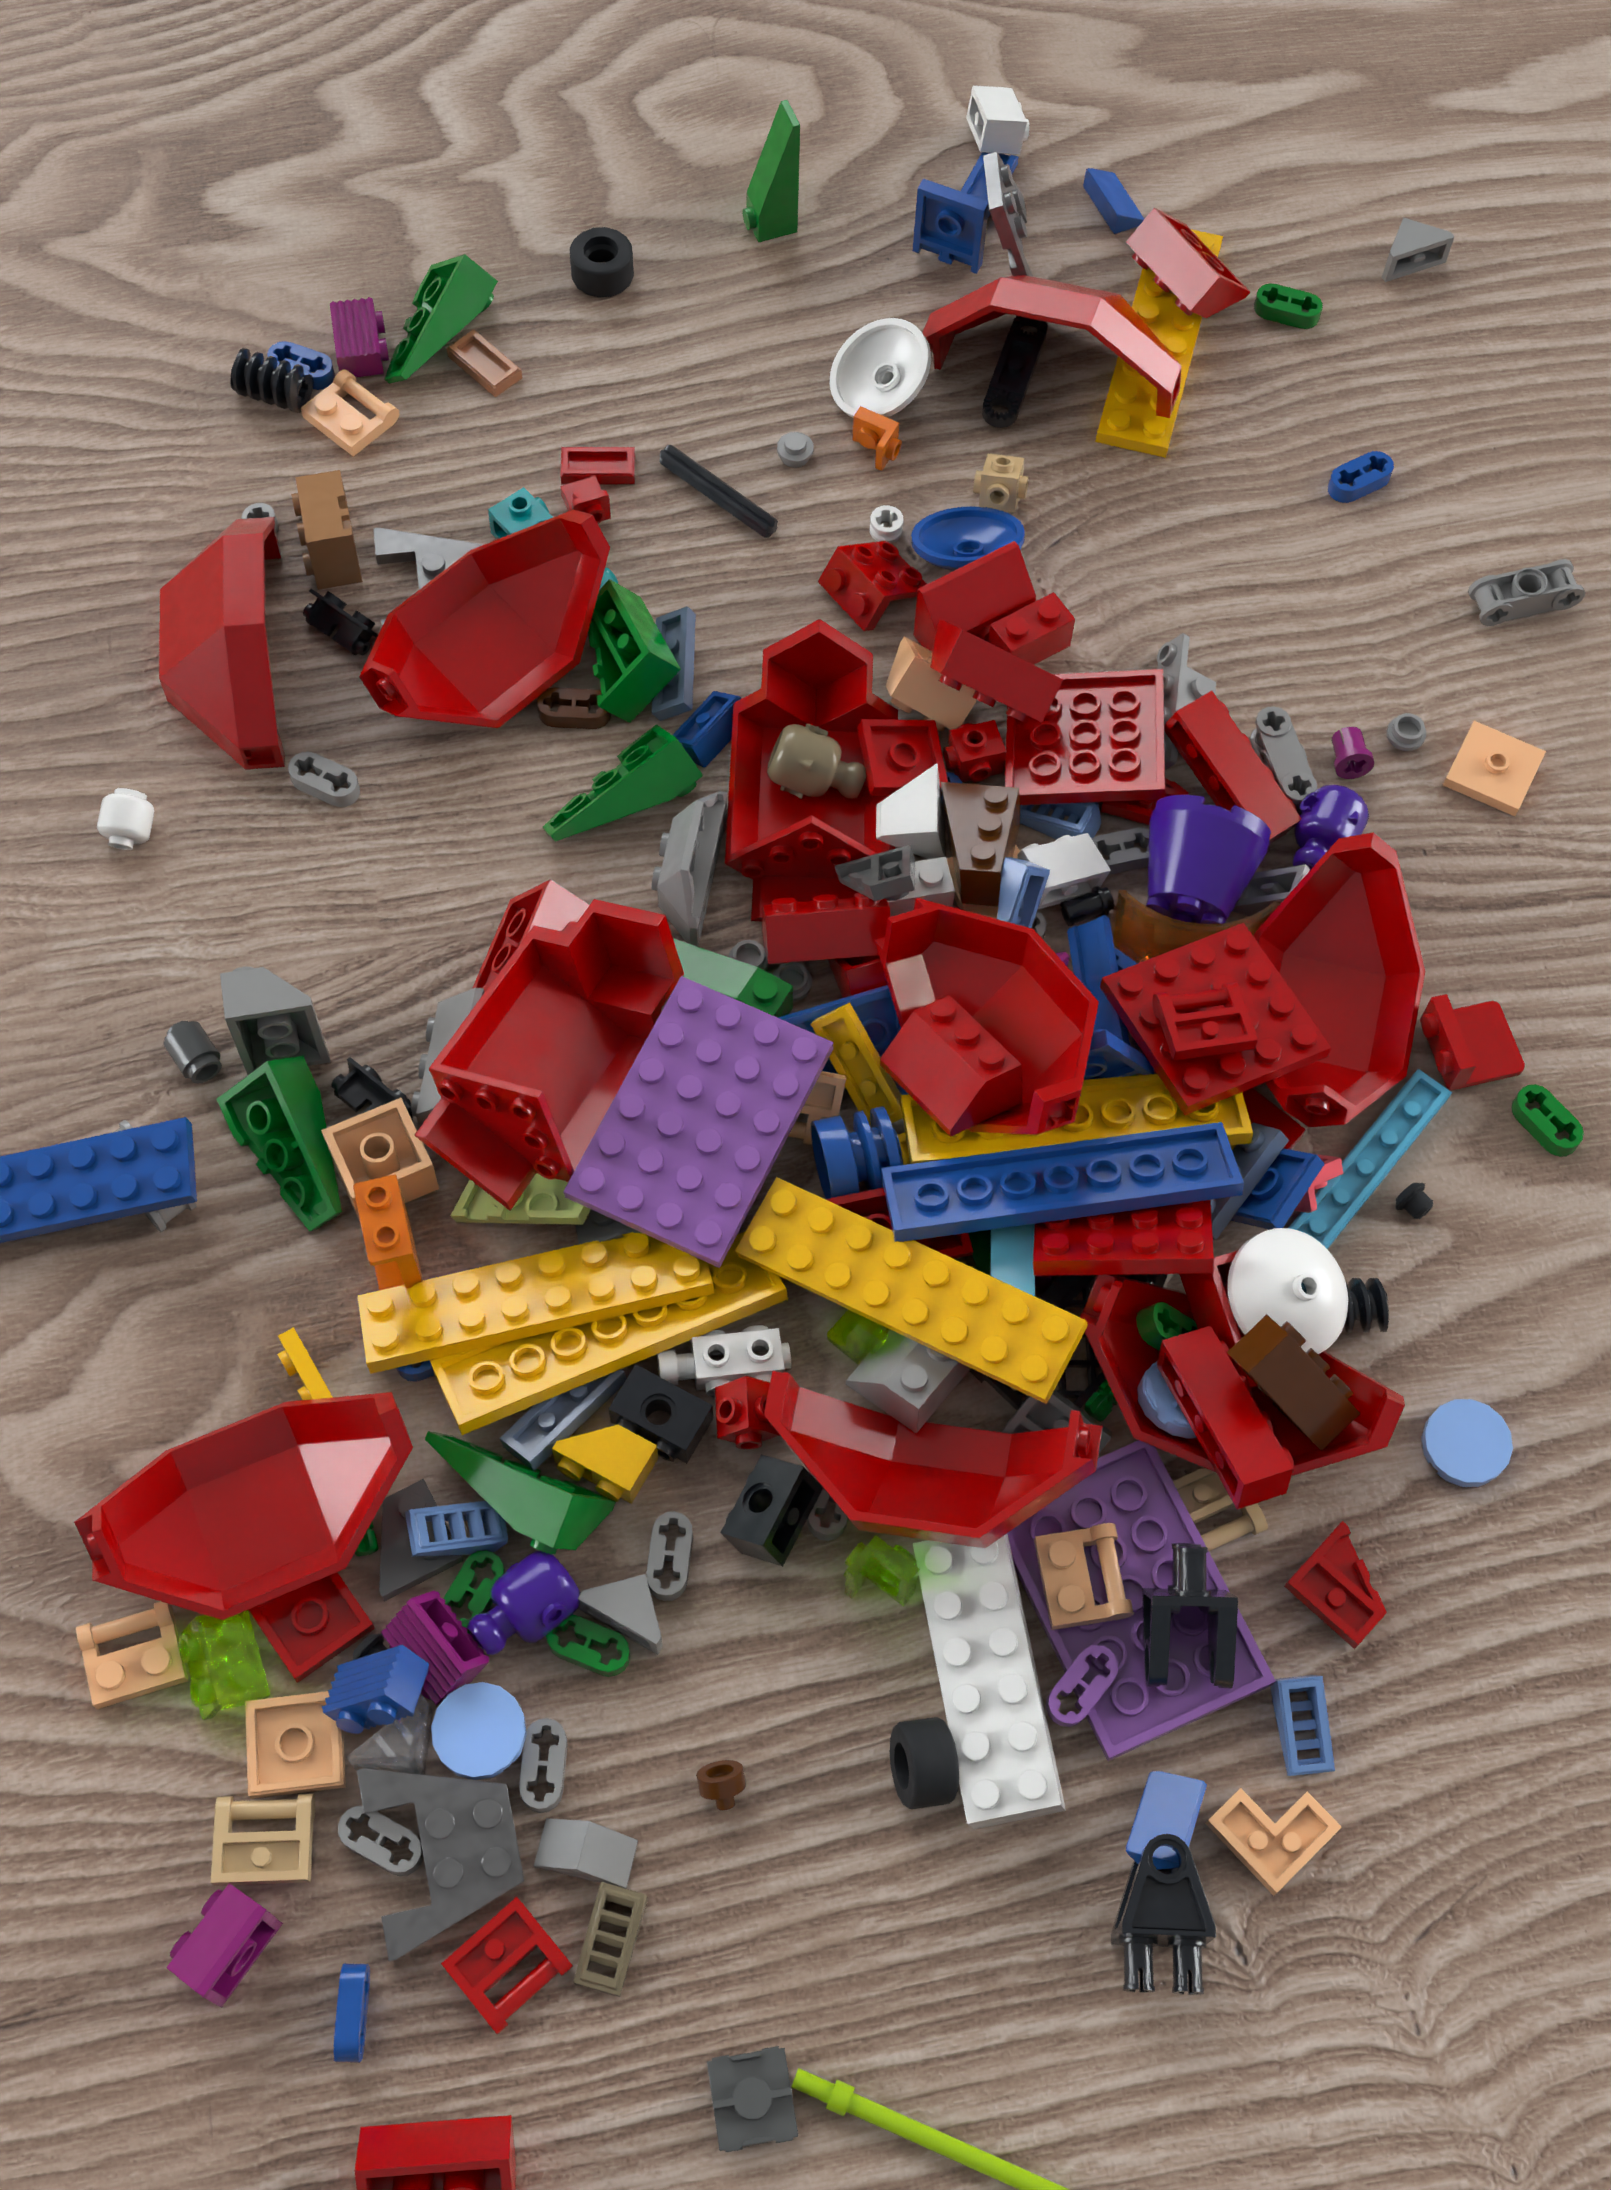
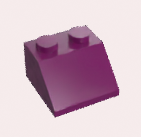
[166,1883,283,2008]

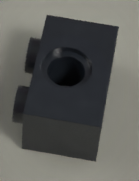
[608,1364,713,1464]
[720,1454,823,1567]

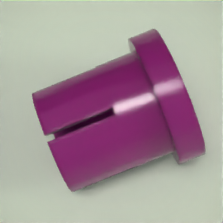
[1331,726,1374,779]

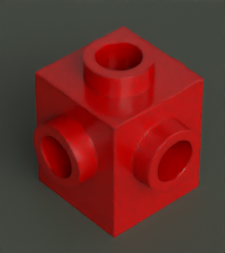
[943,720,1007,783]
[715,1376,780,1450]

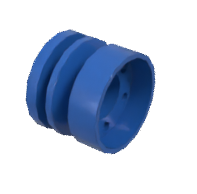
[810,1106,903,1200]

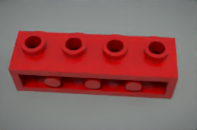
[1164,691,1301,844]
[1157,1326,1294,1510]

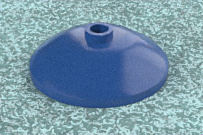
[911,506,1025,571]

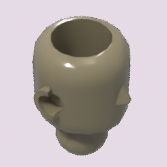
[767,723,866,799]

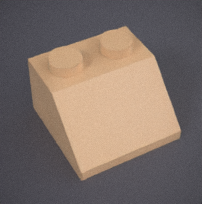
[886,636,977,732]
[321,1098,439,1221]

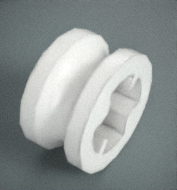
[870,505,903,543]

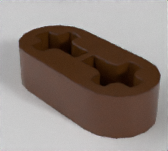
[537,687,611,729]

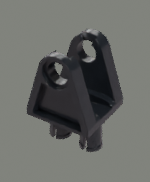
[1142,1543,1238,1689]
[1111,1834,1216,1995]

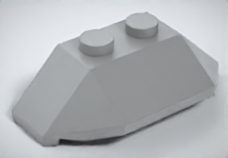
[652,791,728,947]

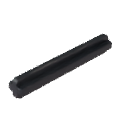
[659,445,778,538]

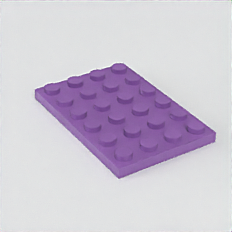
[563,976,834,1268]
[1007,1440,1276,1761]

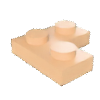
[1205,1788,1342,1896]

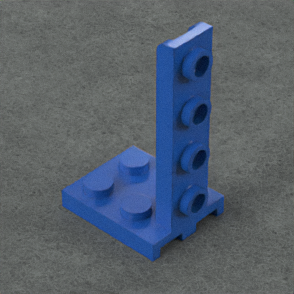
[912,152,1019,274]
[1067,915,1154,1080]

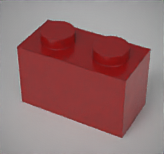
[988,592,1075,665]

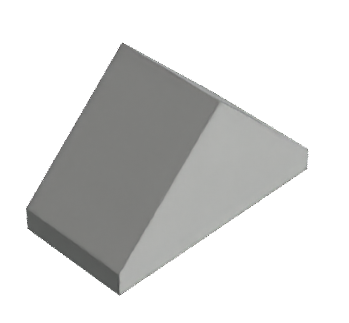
[1382,217,1454,282]
[1233,864,1310,922]
[578,1574,663,1655]
[534,1818,638,1889]

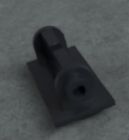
[303,589,378,655]
[331,1057,413,1121]

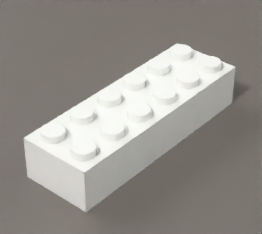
[913,1534,1066,1829]

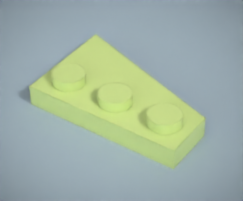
[450,1173,591,1225]

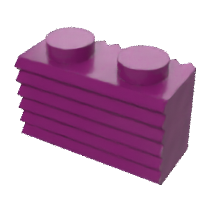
[330,297,389,377]
[381,1590,489,1705]

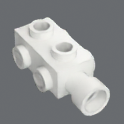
[657,1325,791,1397]

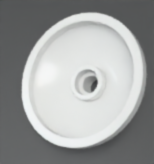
[830,318,931,418]
[1227,1228,1348,1354]

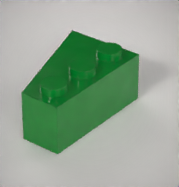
[588,579,681,723]

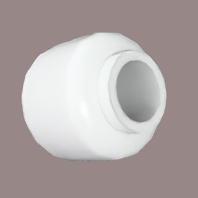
[97,788,154,850]

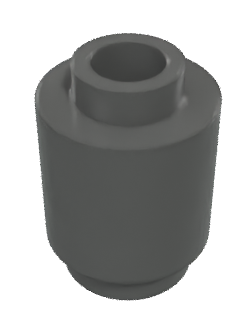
[163,1021,222,1084]

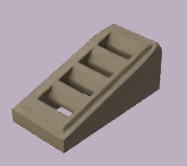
[573,1882,648,1997]

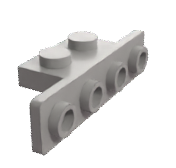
[1157,633,1216,770]

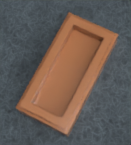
[447,329,522,398]

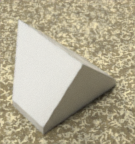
[876,764,945,859]

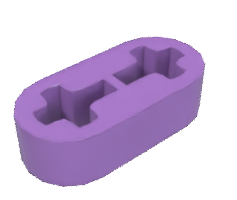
[1046,1645,1119,1727]

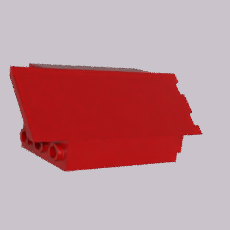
[725,619,898,922]
[414,899,684,1211]

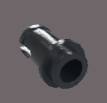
[1060,886,1115,926]

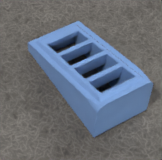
[1020,802,1101,840]
[997,857,1050,928]
[405,1501,508,1557]
[1270,1675,1335,1776]

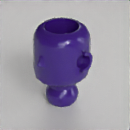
[1292,785,1369,870]
[467,1551,580,1656]

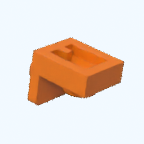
[853,406,902,471]

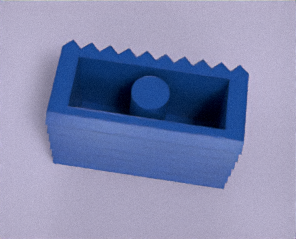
[322,1645,429,1734]

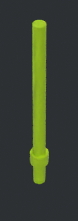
[791,2068,1070,2190]

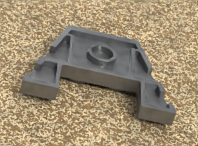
[983,151,1033,277]
[373,528,484,626]
[357,1768,524,1961]

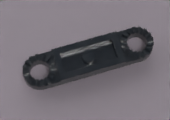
[982,316,1048,428]

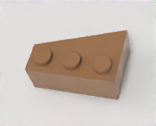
[291,470,363,590]

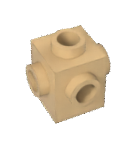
[973,454,1028,513]

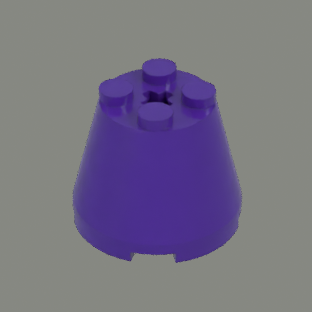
[1146,795,1271,931]

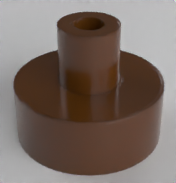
[696,1760,746,1810]

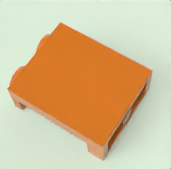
[353,1174,423,1290]

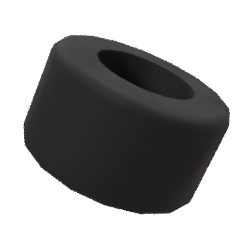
[570,227,634,298]
[889,1717,959,1809]

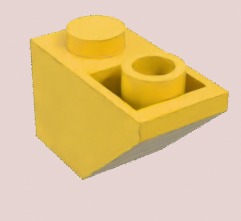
[552,1424,658,1504]

